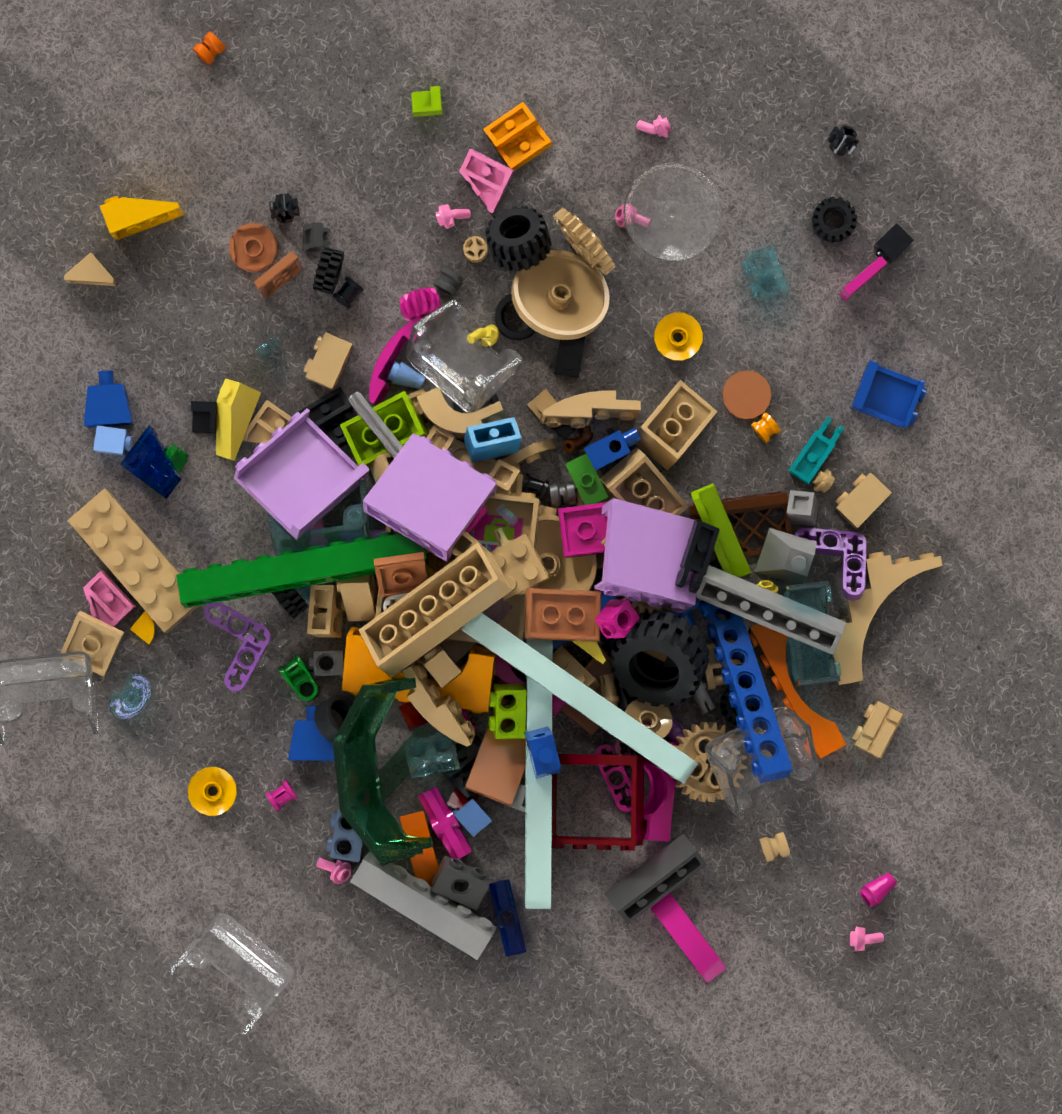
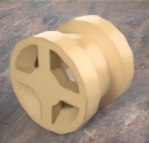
[463,236,488,263]

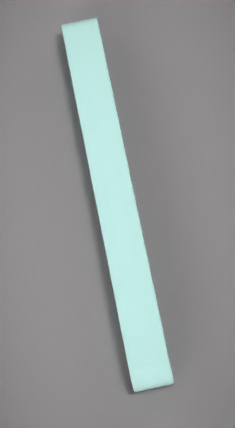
[461,613,698,784]
[525,639,553,909]

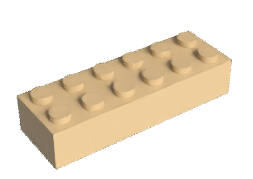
[67,488,198,633]
[359,542,512,677]

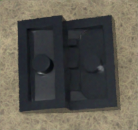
[298,386,357,448]
[434,735,482,802]

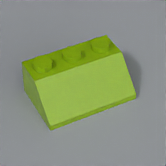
[340,391,429,472]

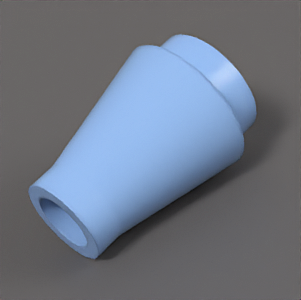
[387,361,425,390]

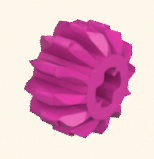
[399,287,442,322]

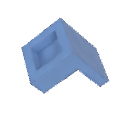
[453,799,492,837]

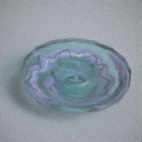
[109,674,151,719]

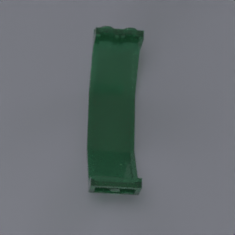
[333,678,433,865]

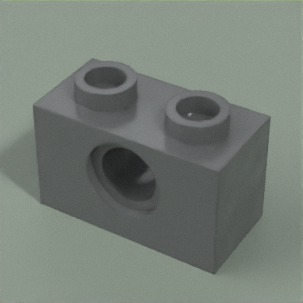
[431,856,489,910]

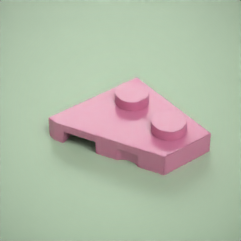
[459,149,515,213]
[83,570,136,627]

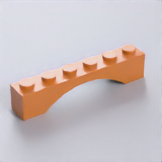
[749,623,847,759]

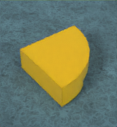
[130,611,155,645]

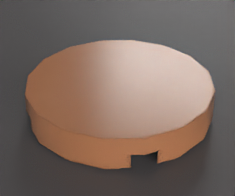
[229,223,278,272]
[722,370,772,420]

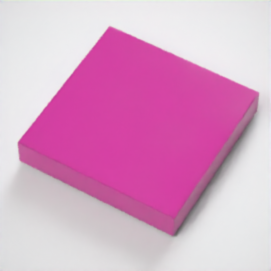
[840,257,887,302]
[558,502,608,559]

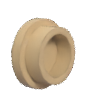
[812,469,835,493]

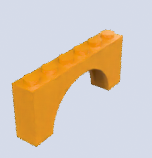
[342,627,497,714]

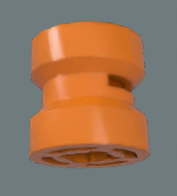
[192,31,227,66]

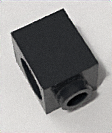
[873,223,914,264]

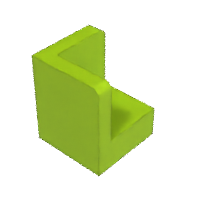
[411,86,442,117]

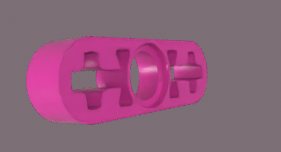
[595,744,632,812]

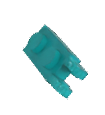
[787,416,845,485]

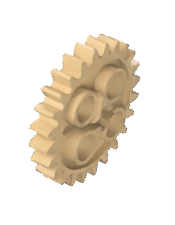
[553,207,615,275]
[670,722,746,802]

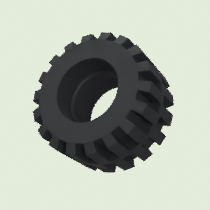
[485,206,552,271]

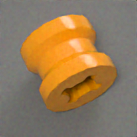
[751,413,781,443]

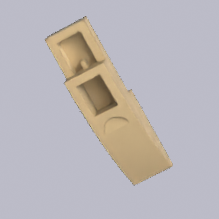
[540,391,641,428]
[402,661,475,746]

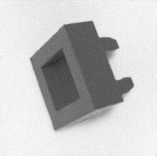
[303,222,331,251]

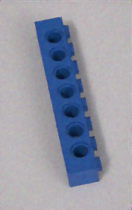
[699,600,793,784]

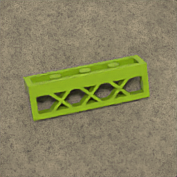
[691,483,752,578]

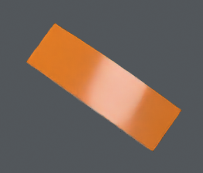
[400,810,439,886]

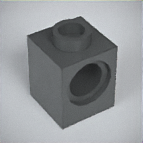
[309,650,345,677]

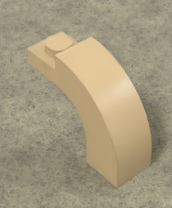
[416,387,506,439]

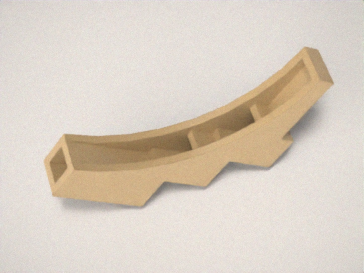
[831,552,943,685]

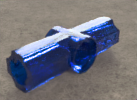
[489,879,527,957]

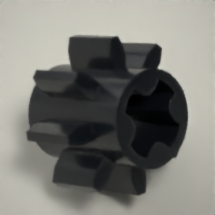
[827,125,859,156]
[269,193,300,224]

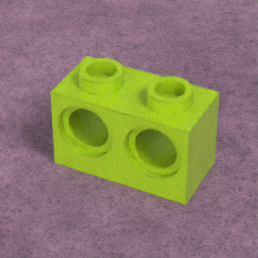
[488,684,527,739]

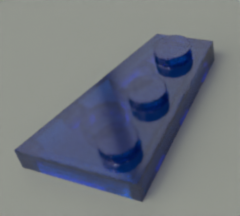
[120,425,181,499]

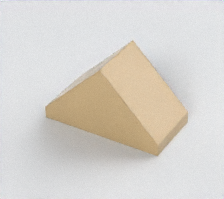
[64,252,116,286]

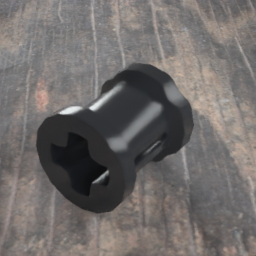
[332,276,364,309]
[522,473,550,501]

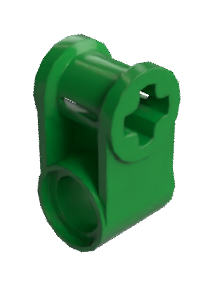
[278,654,320,702]

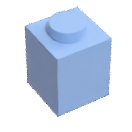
[93,425,132,456]

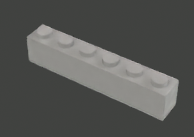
[696,565,846,655]
[350,850,497,960]

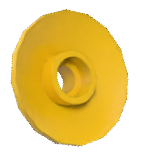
[654,312,703,361]
[188,767,237,816]

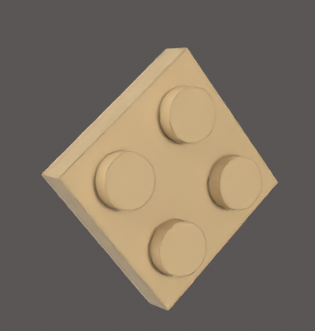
[60,611,125,677]

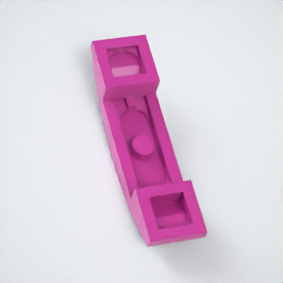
[369,316,427,406]
[651,893,727,983]

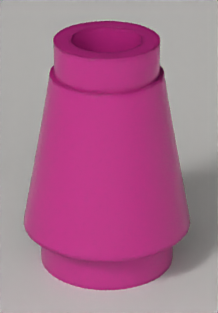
[859,873,897,907]

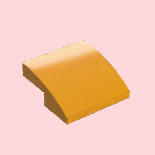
[483,102,553,171]

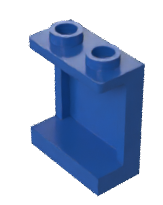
[851,360,927,429]

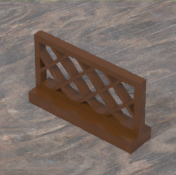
[687,491,791,561]

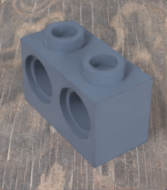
[326,808,368,862]

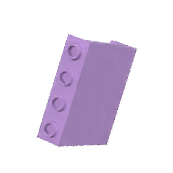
[234,409,370,540]
[363,433,497,562]
[595,498,696,613]

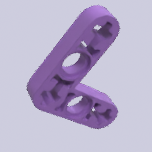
[795,528,866,601]
[204,602,271,691]

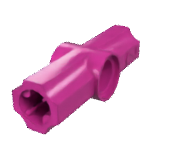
[418,786,472,859]

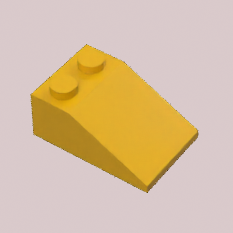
[100,196,184,241]

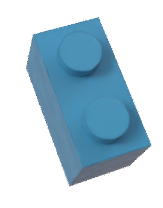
[464,417,522,463]

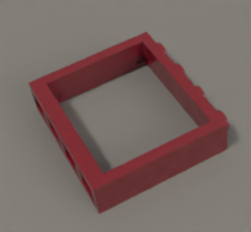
[551,754,644,851]

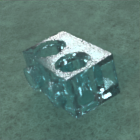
[741,244,789,303]
[404,732,460,779]

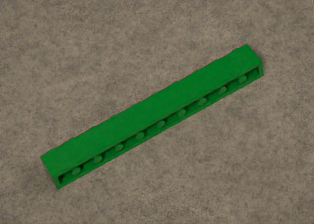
[176,532,429,608]

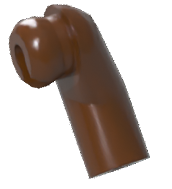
[563,426,593,452]

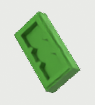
[565,453,609,505]

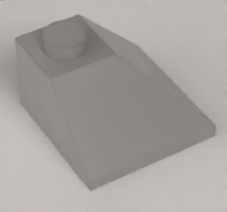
[755,528,817,586]

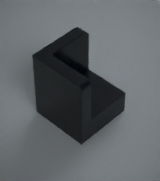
[191,401,216,434]

